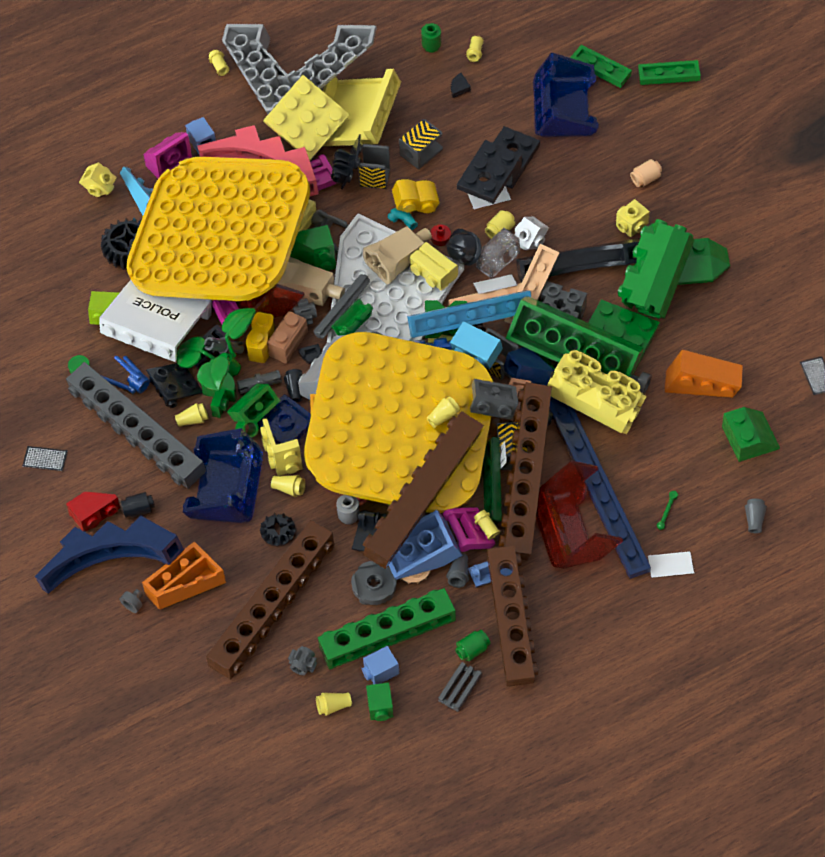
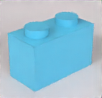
[450,321,503,369]

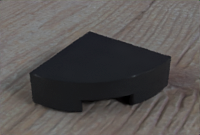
[451,72,471,98]
[298,344,322,364]

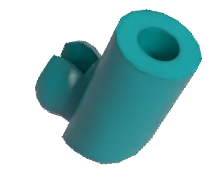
[387,208,418,230]

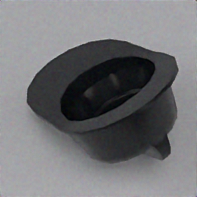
[446,229,482,266]

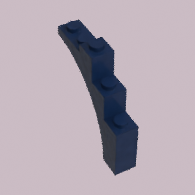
[34,516,184,594]

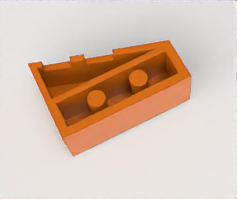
[664,350,743,398]
[142,542,226,610]

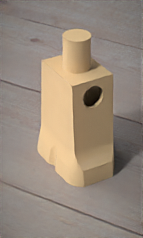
[363,226,432,284]
[273,257,345,306]

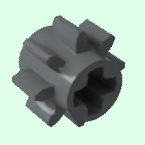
[293,298,317,325]
[288,646,317,675]

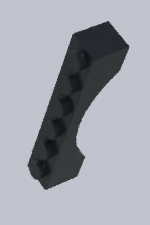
[516,238,640,282]

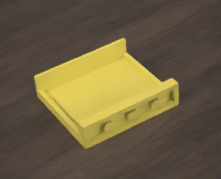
[323,69,401,146]

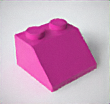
[143,132,192,179]

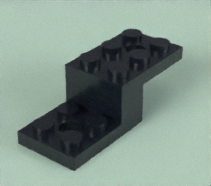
[457,126,540,204]

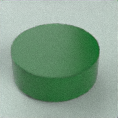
[68,355,90,374]

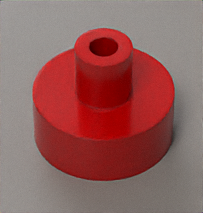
[430,224,451,246]

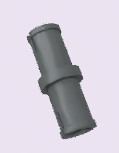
[204,337,244,354]
[236,369,282,394]

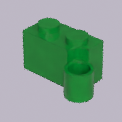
[227,384,281,438]

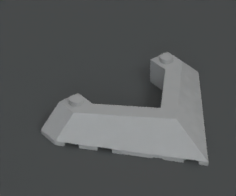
[222,24,377,114]

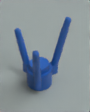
[102,356,150,394]

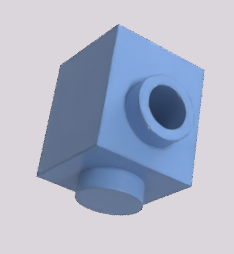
[185,117,216,154]
[362,646,399,684]

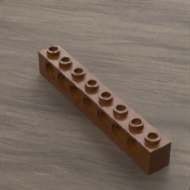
[498,382,552,560]
[206,520,335,680]

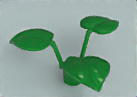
[176,308,256,392]

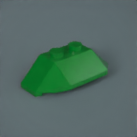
[678,238,730,285]

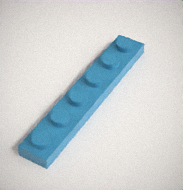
[407,290,531,338]

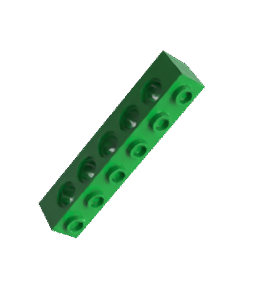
[318,588,456,670]

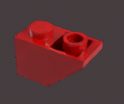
[66,491,120,532]

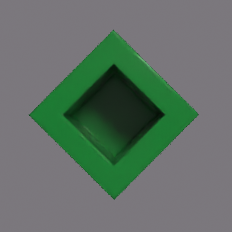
[366,682,394,721]

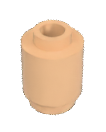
[630,159,662,187]

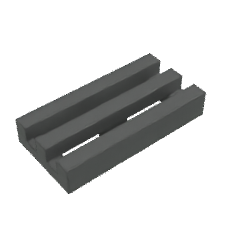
[438,662,482,712]

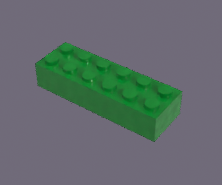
[505,296,644,378]

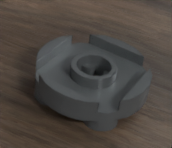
[351,561,397,605]

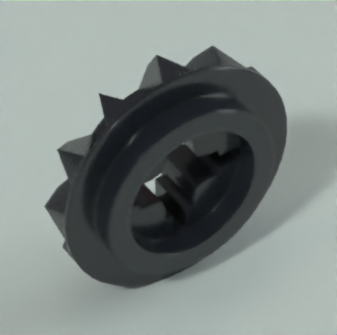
[260,512,296,546]

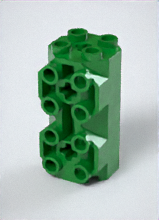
[618,219,695,319]

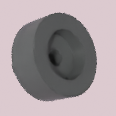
[631,372,652,395]
[119,589,143,613]

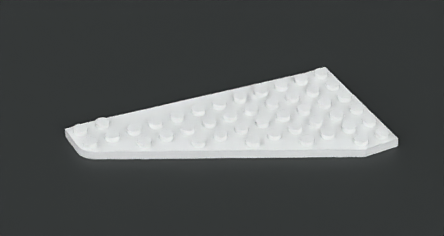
[327,214,464,343]

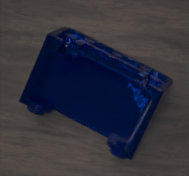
[533,52,599,137]
[183,428,263,523]

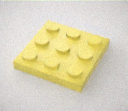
[263,75,349,160]

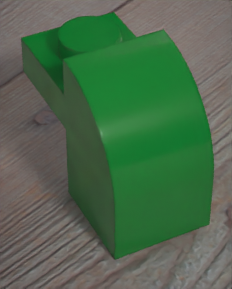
[201,373,237,418]

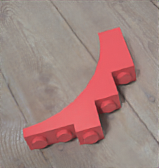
[198,125,319,196]

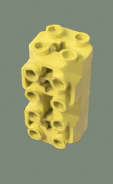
[547,350,647,435]

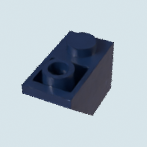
[504,347,555,386]

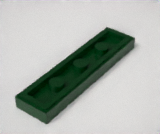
[483,437,502,525]

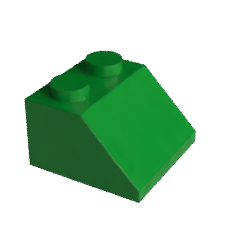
[290,225,336,271]
[722,407,780,462]

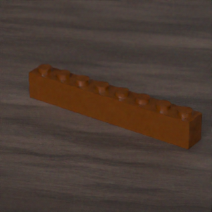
[363,411,484,569]

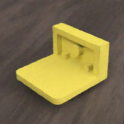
[260,418,303,476]

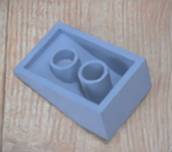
[389,510,463,580]

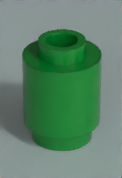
[421,23,441,53]
[455,630,491,662]

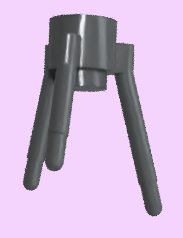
[311,209,349,253]

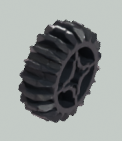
[101,218,141,270]

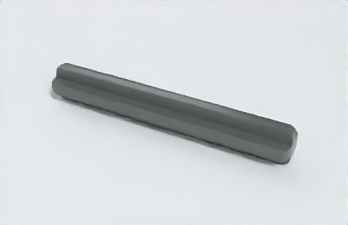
[314,274,370,339]

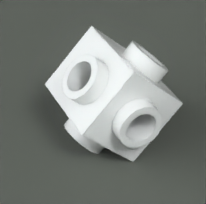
[513,217,549,250]

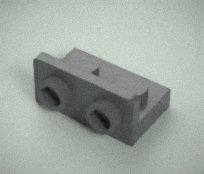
[470,379,518,419]

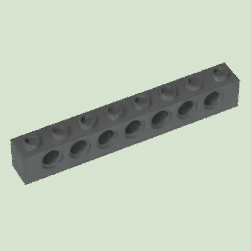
[66,362,206,489]

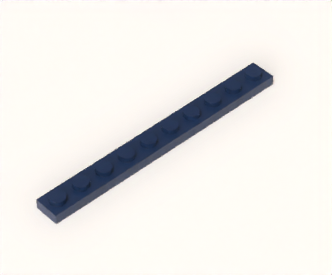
[549,397,651,579]

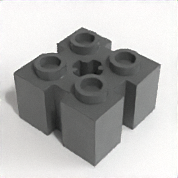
[541,281,587,320]

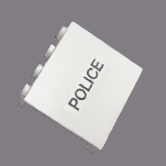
[100,280,212,362]

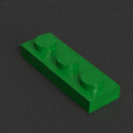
[570,45,632,88]
[638,60,701,85]

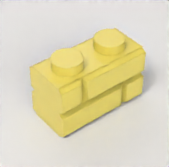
[410,242,458,291]

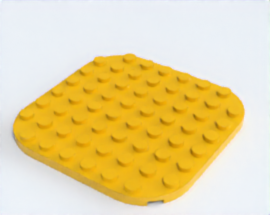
[127,157,310,301]
[304,332,493,513]

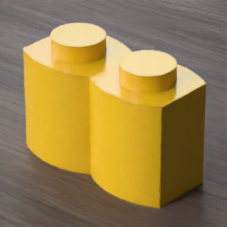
[392,179,440,213]
[246,312,275,363]

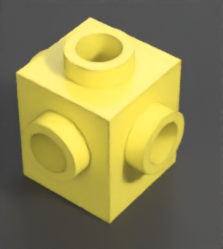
[79,162,117,197]
[616,199,650,237]

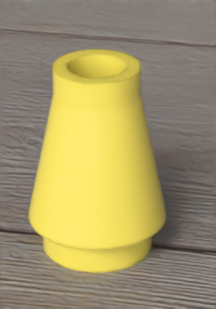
[427,396,460,428]
[175,403,209,428]
[271,475,306,497]
[316,693,352,716]

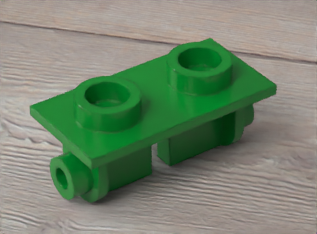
[331,299,373,336]

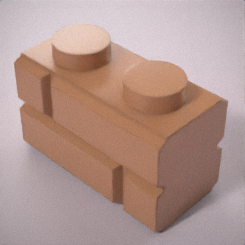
[267,311,308,363]

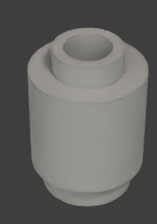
[336,495,359,525]

